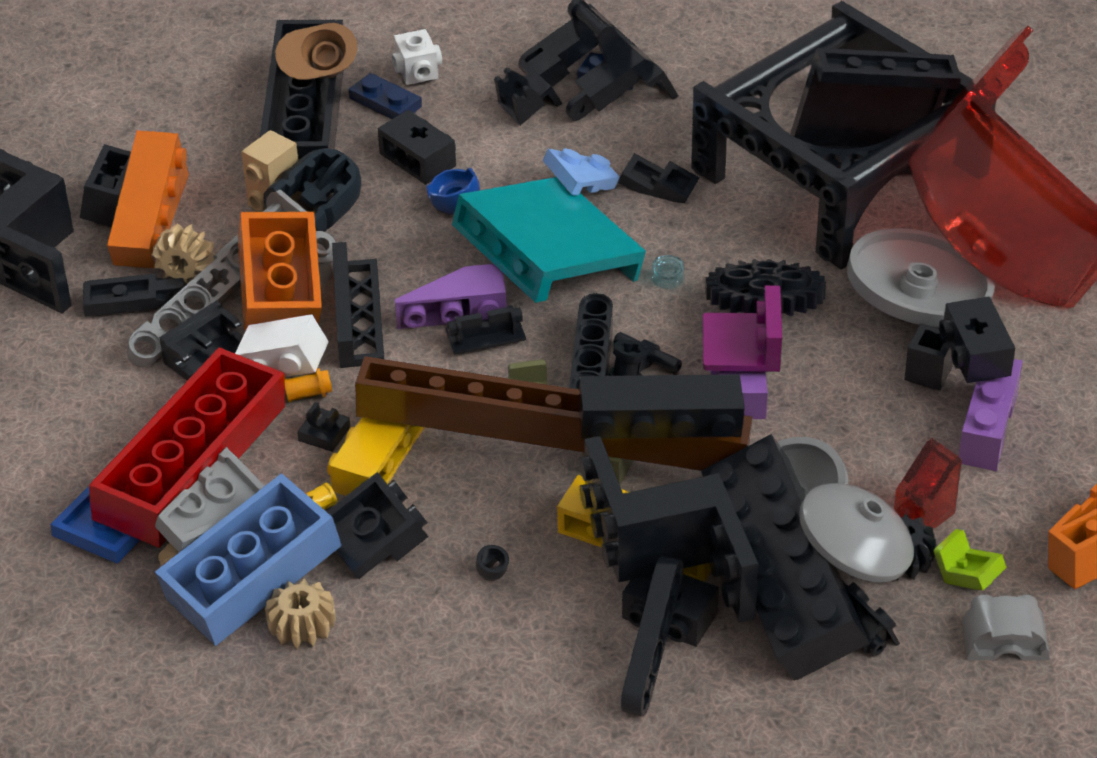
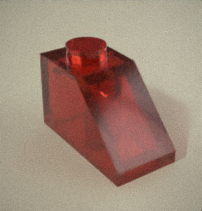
[894,438,962,529]

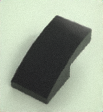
[617,153,700,203]

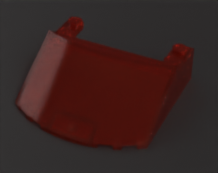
[909,26,1097,308]

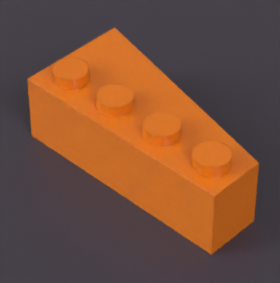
[107,130,189,269]

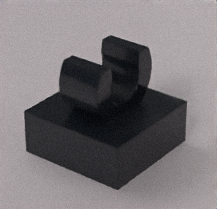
[297,402,350,452]

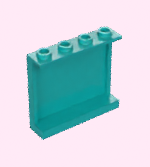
[452,177,646,303]

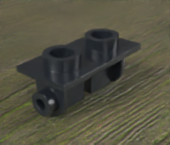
[445,305,526,355]
[842,580,900,656]

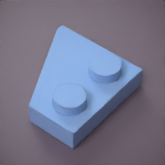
[542,148,620,195]

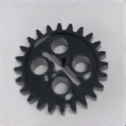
[705,259,826,316]

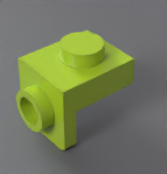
[934,529,1007,591]

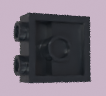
[327,472,428,579]

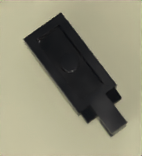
[83,273,186,316]

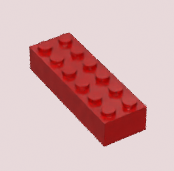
[89,347,285,548]

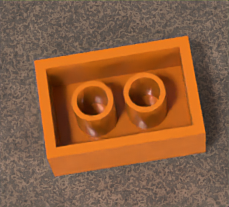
[238,212,322,330]

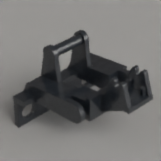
[494,0,679,126]

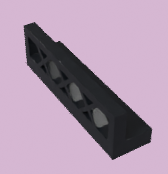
[332,242,384,368]

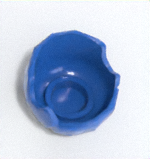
[426,168,480,215]

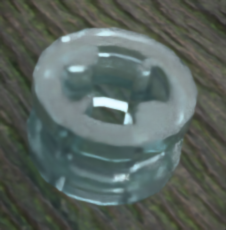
[652,255,685,289]

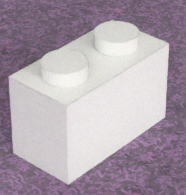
[235,314,328,377]

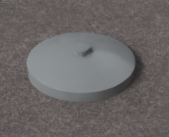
[847,228,995,327]

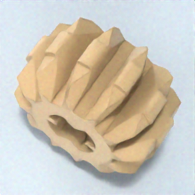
[152,223,215,284]
[265,578,336,649]

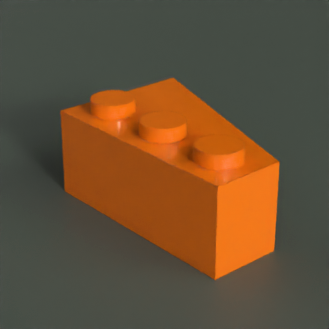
[1048,484,1097,590]

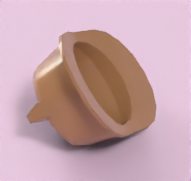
[275,23,358,80]

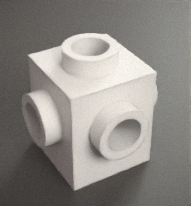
[392,29,442,85]

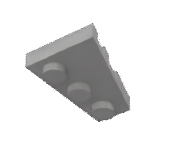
[155,447,264,552]

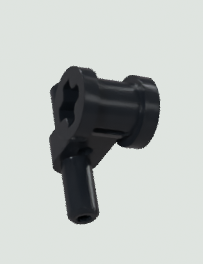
[608,332,682,376]

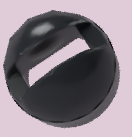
[476,545,509,581]

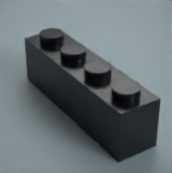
[578,374,745,439]

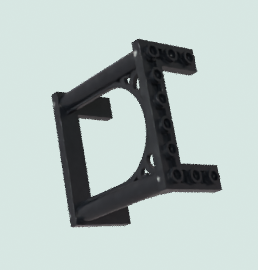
[691,1,997,270]

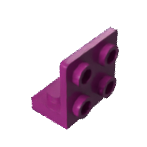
[703,286,782,372]

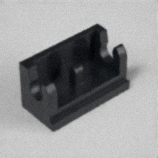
[159,300,243,380]

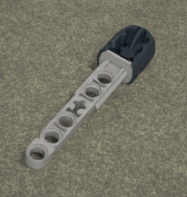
[127,148,362,367]

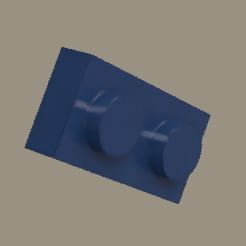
[349,72,422,119]

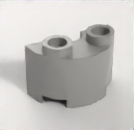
[962,595,1050,660]

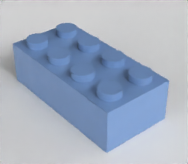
[155,473,342,646]

